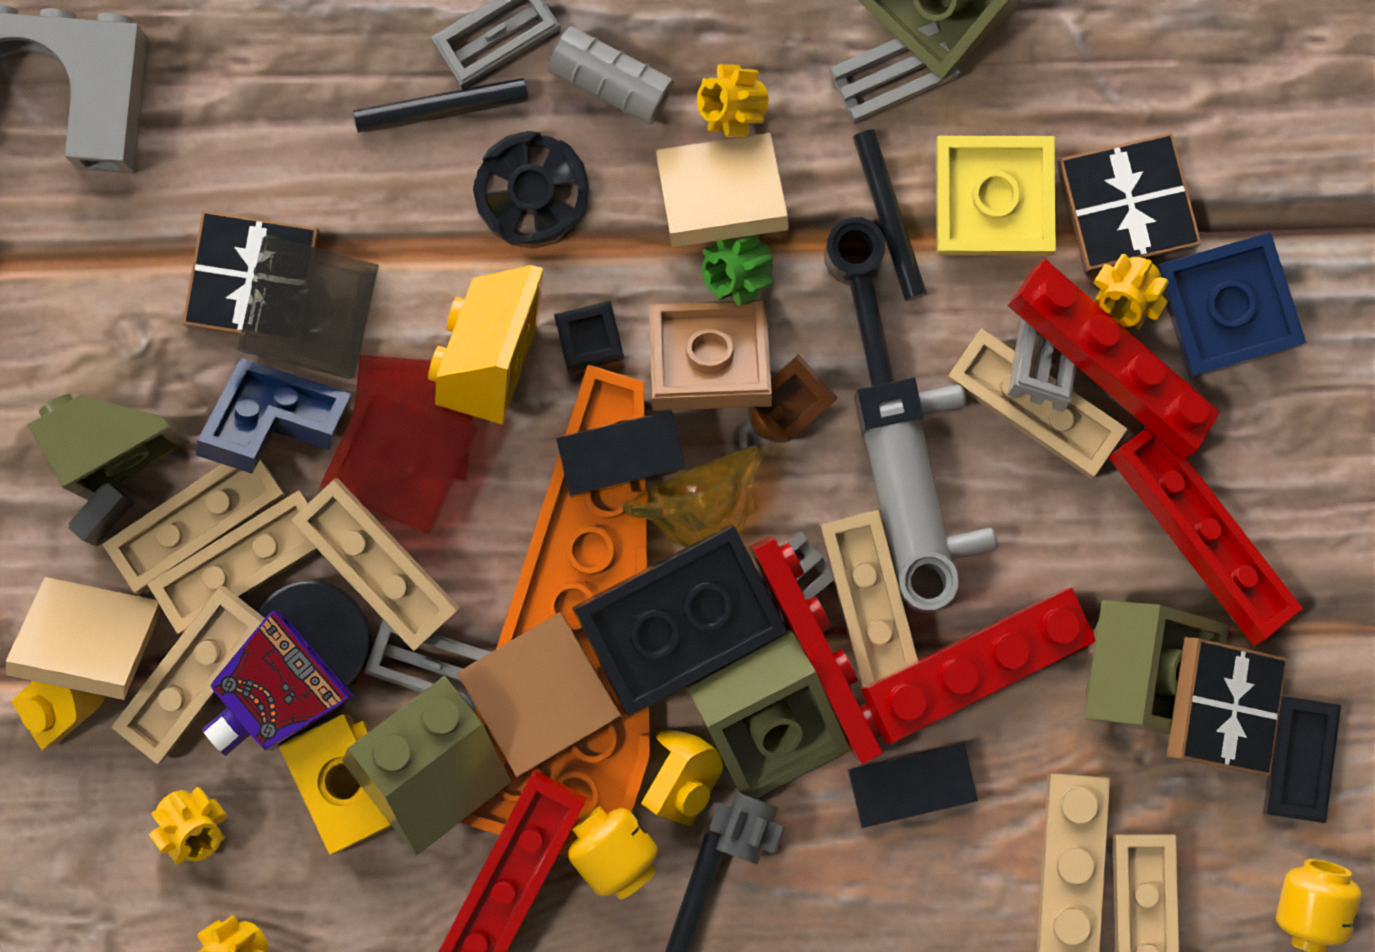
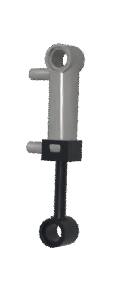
[824,217,998,614]

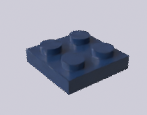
[1157,232,1306,379]

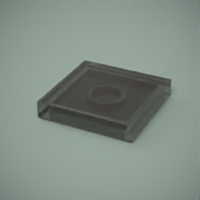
[237,235,379,379]

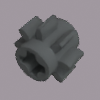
[709,792,785,864]

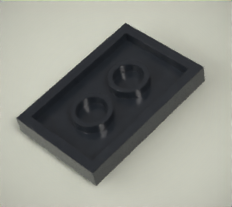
[572,525,787,716]

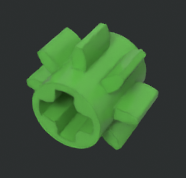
[702,235,773,306]

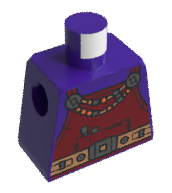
[202,610,356,756]

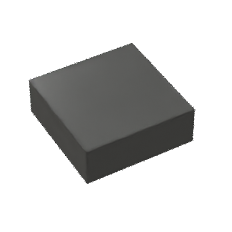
[68,483,134,546]

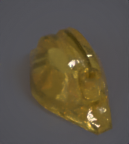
[621,445,763,548]

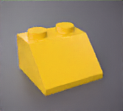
[428,265,543,425]

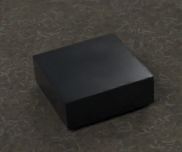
[554,301,625,373]

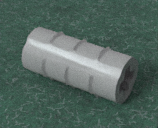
[548,26,674,125]

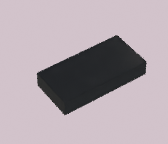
[556,410,686,498]
[1263,696,1341,823]
[847,743,978,828]

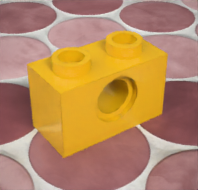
[278,714,392,855]

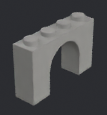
[0,5,149,174]

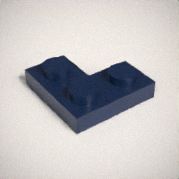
[196,358,351,474]

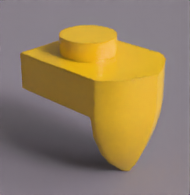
[11,681,106,750]
[641,730,723,827]

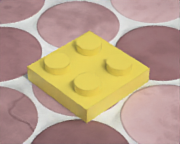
[936,136,1056,256]

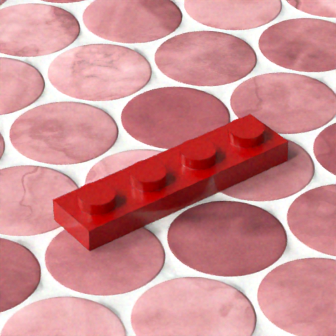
[1007,259,1220,459]
[1108,428,1303,646]
[749,536,883,764]
[861,587,1096,743]
[438,770,588,952]

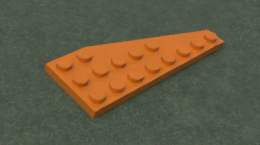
[460,364,650,857]

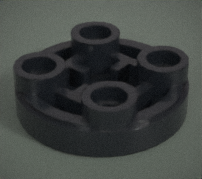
[258,581,371,688]

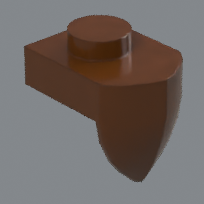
[748,354,838,443]

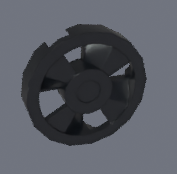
[473,131,590,249]

